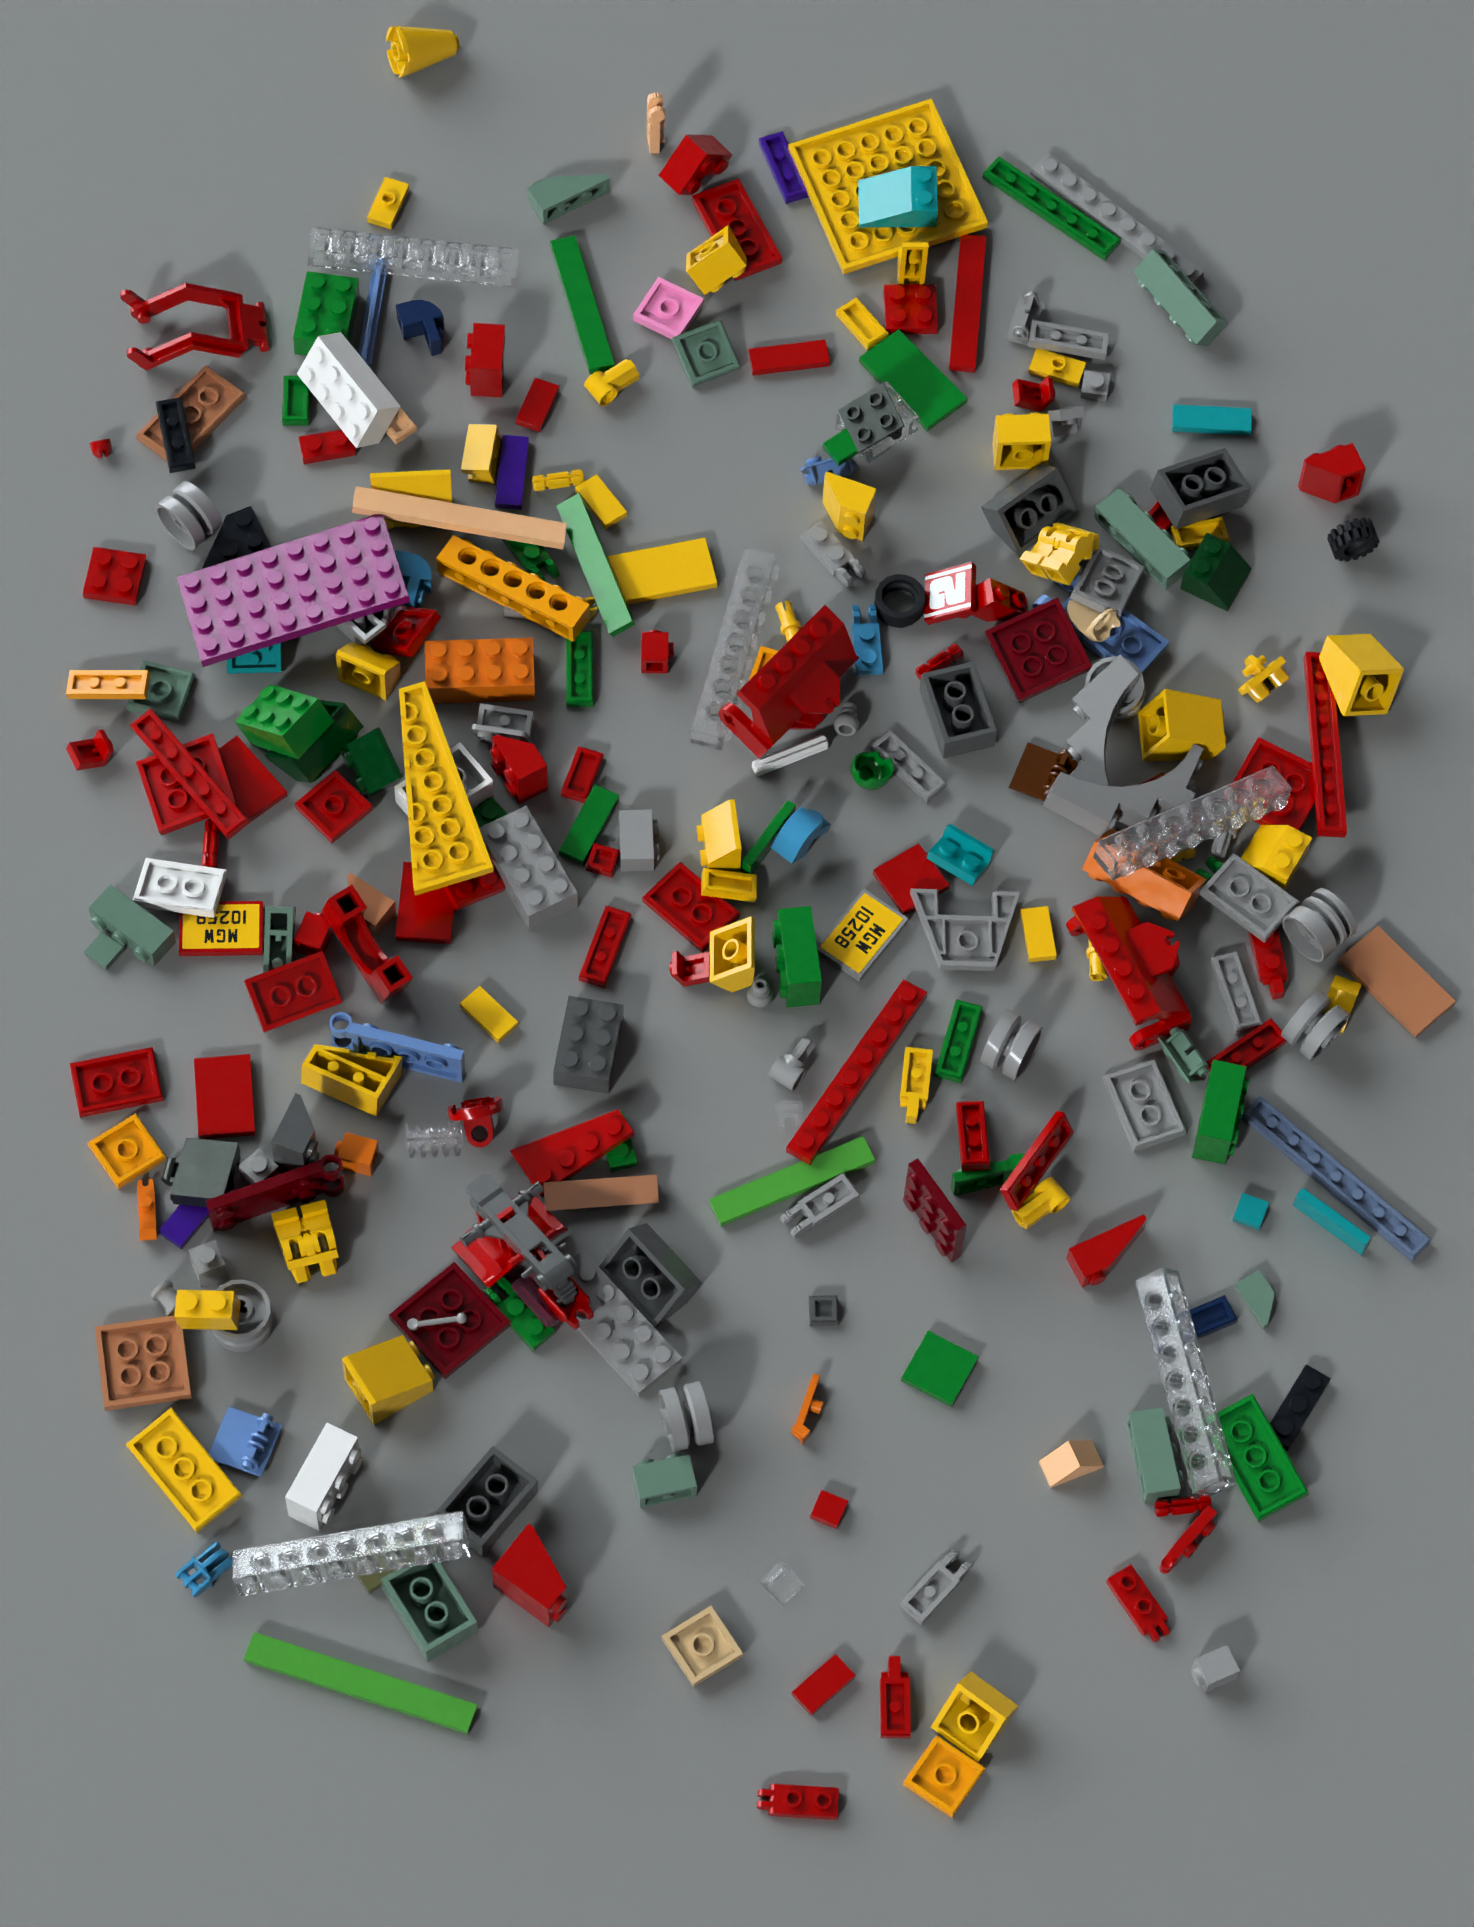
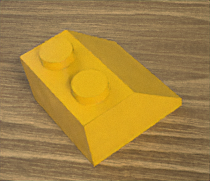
[686,226,747,295]
[822,471,876,541]
[336,642,401,701]
[696,799,742,872]
[1241,825,1312,890]
[709,916,755,993]
[931,1671,1019,1762]

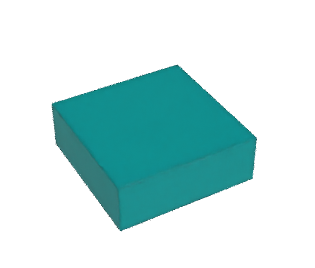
[1232,1193,1269,1230]

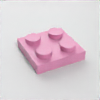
[633,277,704,339]

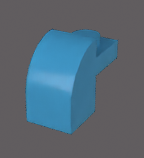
[395,550,432,608]
[771,807,831,863]

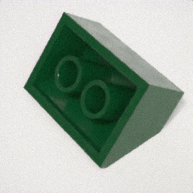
[265,700,364,783]

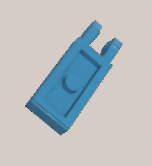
[852,604,883,676]

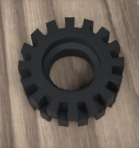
[1327,518,1380,562]

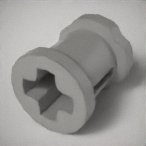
[150,1280,177,1316]

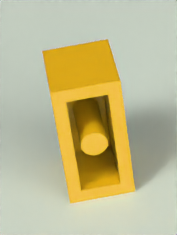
[174,1290,241,1330]

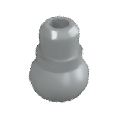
[833,702,859,736]
[747,978,773,1008]

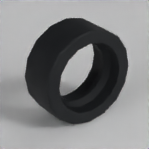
[874,574,925,628]

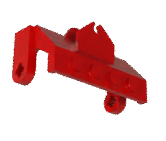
[718,605,859,759]
[1066,895,1192,1051]

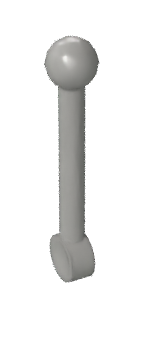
[407,1313,467,1331]

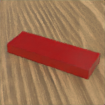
[748,339,830,376]
[579,905,632,988]
[1206,1018,1288,1071]
[956,1101,990,1171]

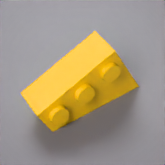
[301,1044,403,1116]

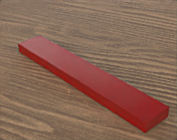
[949,234,986,373]
[130,708,250,840]

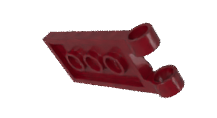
[206,1154,345,1232]

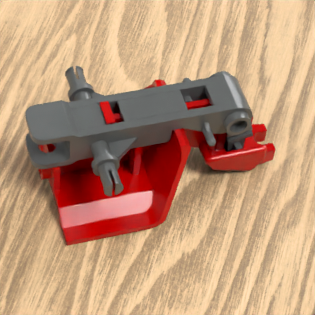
[451,1174,594,1330]

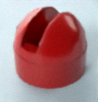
[90,438,112,459]

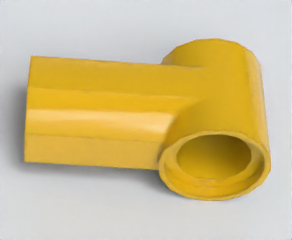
[584,359,640,406]
[1011,1176,1071,1230]

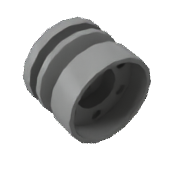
[1282,888,1357,962]

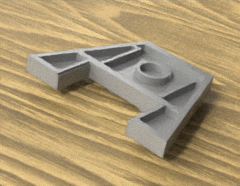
[910,889,1020,971]

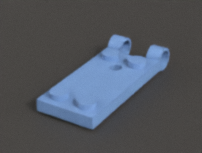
[1032,573,1169,675]
[329,1012,465,1083]

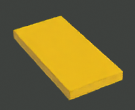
[608,538,717,605]
[126,1408,243,1533]

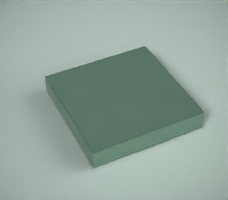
[672,319,741,387]
[127,660,195,723]

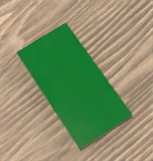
[859,329,967,432]
[1202,1393,1309,1522]

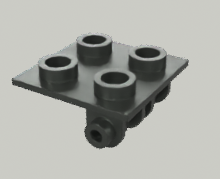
[838,383,905,453]

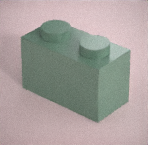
[632,1453,697,1508]

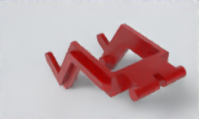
[120,283,270,371]

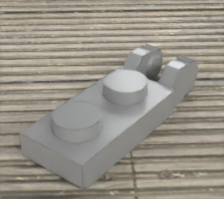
[800,521,866,587]
[780,1173,860,1238]
[899,1548,973,1625]

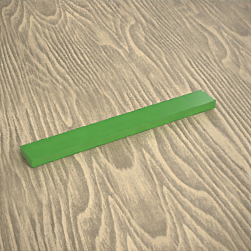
[244,1632,478,1735]

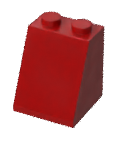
[492,1523,568,1627]

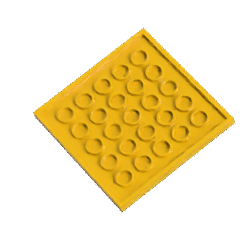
[788,98,988,275]

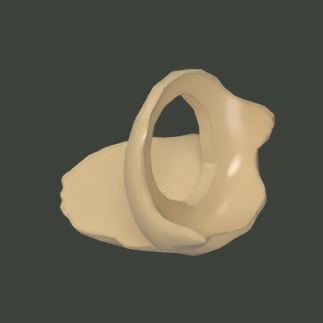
[1067,600,1121,642]

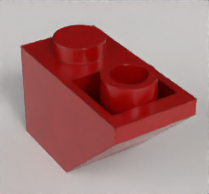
[970,578,1028,622]

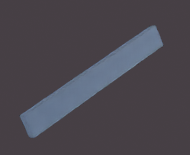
[1242,1096,1431,1262]

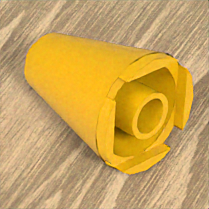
[386,26,460,77]

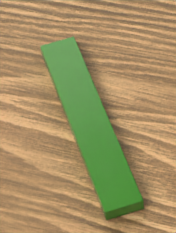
[709,1136,875,1226]

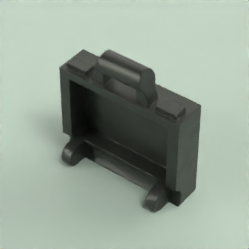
[162,1138,241,1207]

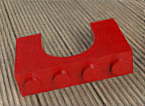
[321,884,413,1004]

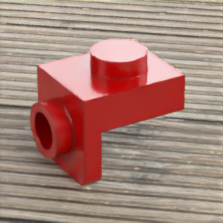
[1012,377,1055,412]
[66,729,114,771]
[669,951,710,987]

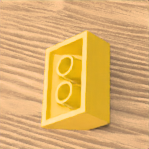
[370,469,452,529]

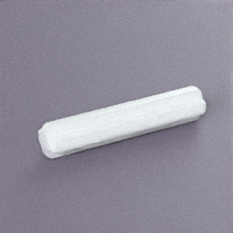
[752,734,828,776]

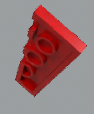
[510,1109,635,1198]

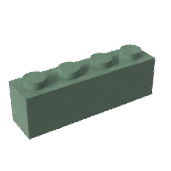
[1133,249,1229,346]
[1094,488,1191,590]

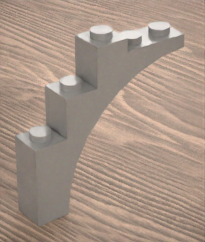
[1067,655,1140,836]
[1042,744,1204,836]

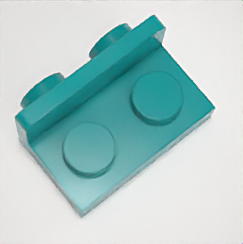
[227,642,282,674]
[926,823,995,886]

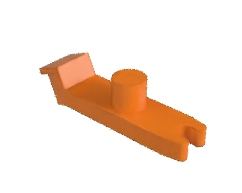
[137,1178,157,1241]
[791,1373,824,1445]

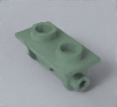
[1158,1026,1209,1083]

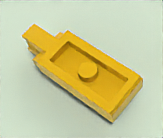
[899,1047,933,1124]

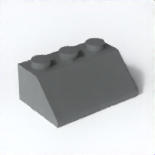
[981,464,1079,555]
[271,1093,320,1174]
[599,1223,703,1328]

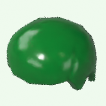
[850,751,895,790]

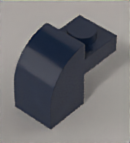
[396,300,445,356]

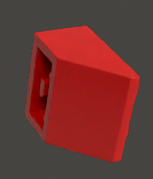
[1298,443,1366,504]
[490,735,548,804]

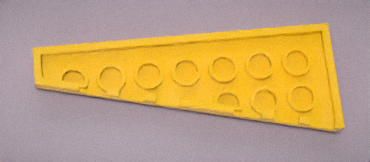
[399,681,493,896]

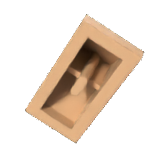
[1039,1440,1104,1488]

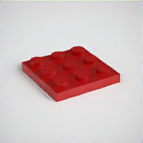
[136,733,238,836]
[1221,737,1315,831]

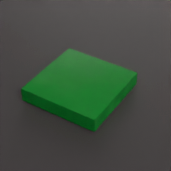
[901,1331,979,1407]

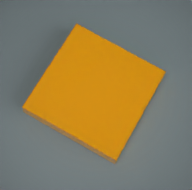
[88,1113,166,1190]
[903,1735,986,1818]

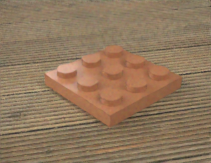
[95,1315,192,1411]

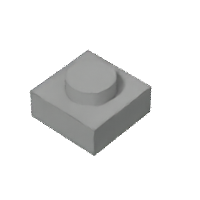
[1080,370,1110,401]

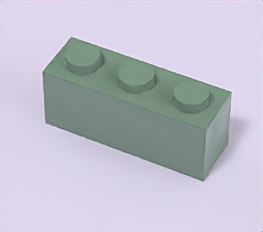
[89,884,176,966]
[1126,1407,1184,1503]

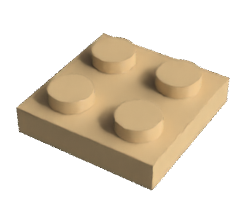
[661,1606,743,1687]

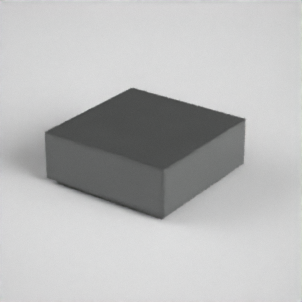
[809,1295,838,1326]

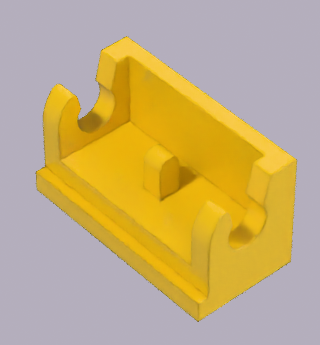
[461,424,502,484]

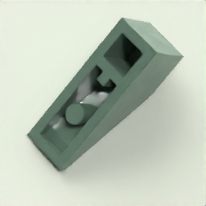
[528,174,610,225]
[263,906,296,973]

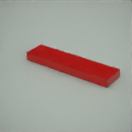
[1000,1111,1074,1211]

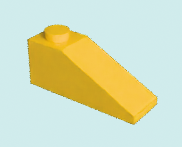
[897,242,929,285]

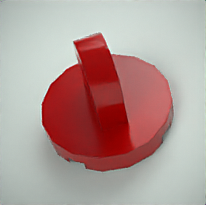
[447,1096,504,1148]

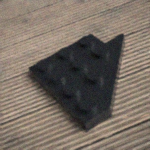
[202,506,271,569]

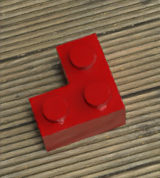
[658,135,733,195]
[465,323,505,398]

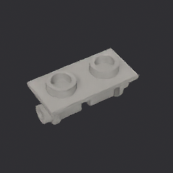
[1006,291,1045,346]

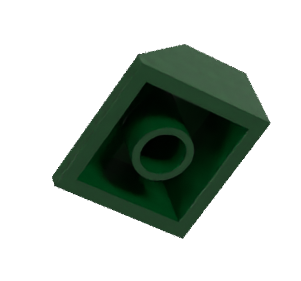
[1180,533,1252,611]
[342,727,403,798]

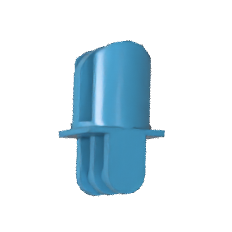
[175,1541,236,1597]

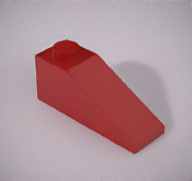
[1066,1214,1147,1287]

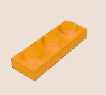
[66,670,151,699]

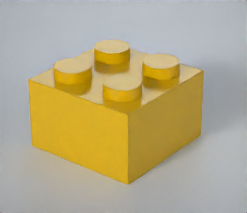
[992,412,1051,470]

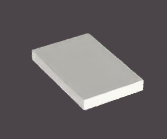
[133,858,227,918]

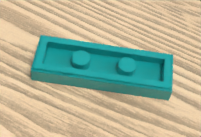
[1172,404,1251,436]
[1293,1188,1371,1255]

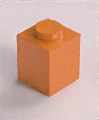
[334,1132,379,1176]

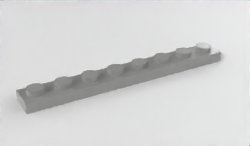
[1030,153,1204,285]

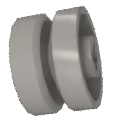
[154,481,222,550]
[1085,656,1146,723]
[1281,989,1350,1061]
[980,1009,1043,1081]
[211,1279,273,1353]
[659,1381,714,1452]

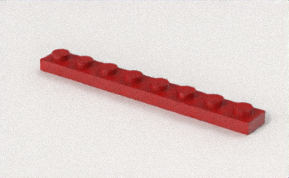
[1303,652,1347,838]
[786,979,927,1165]

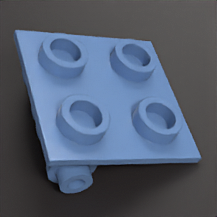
[209,1406,283,1477]

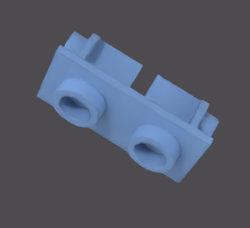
[800,456,858,486]

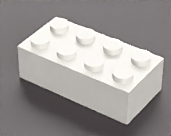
[297,332,401,448]

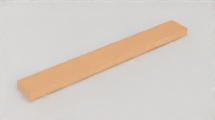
[352,486,567,550]

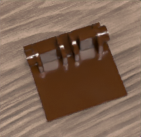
[1009,742,1078,801]

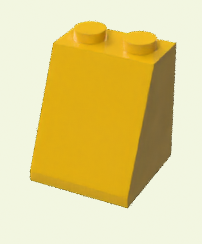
[1319,634,1404,716]
[1138,689,1227,761]
[342,1335,435,1425]

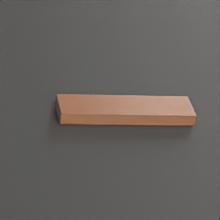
[543,1174,659,1211]

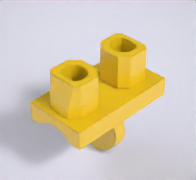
[1237,655,1289,703]

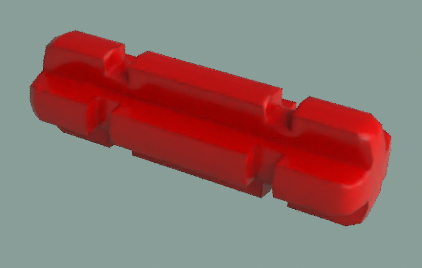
[915,644,963,681]
[201,819,220,868]
[1154,1494,1212,1517]

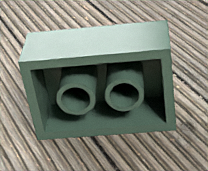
[381,1550,478,1662]

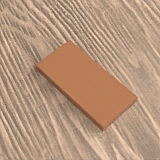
[136,365,246,461]
[1338,926,1456,1038]

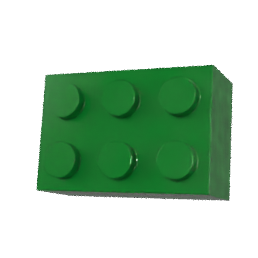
[293,271,360,356]
[235,684,334,759]
[772,906,822,1008]
[1192,1059,1250,1165]

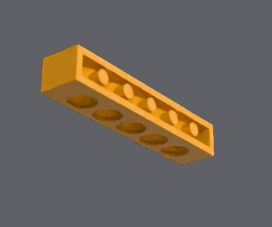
[436,535,591,642]

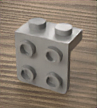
[472,703,534,744]

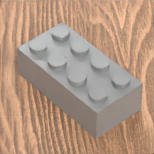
[479,805,578,930]

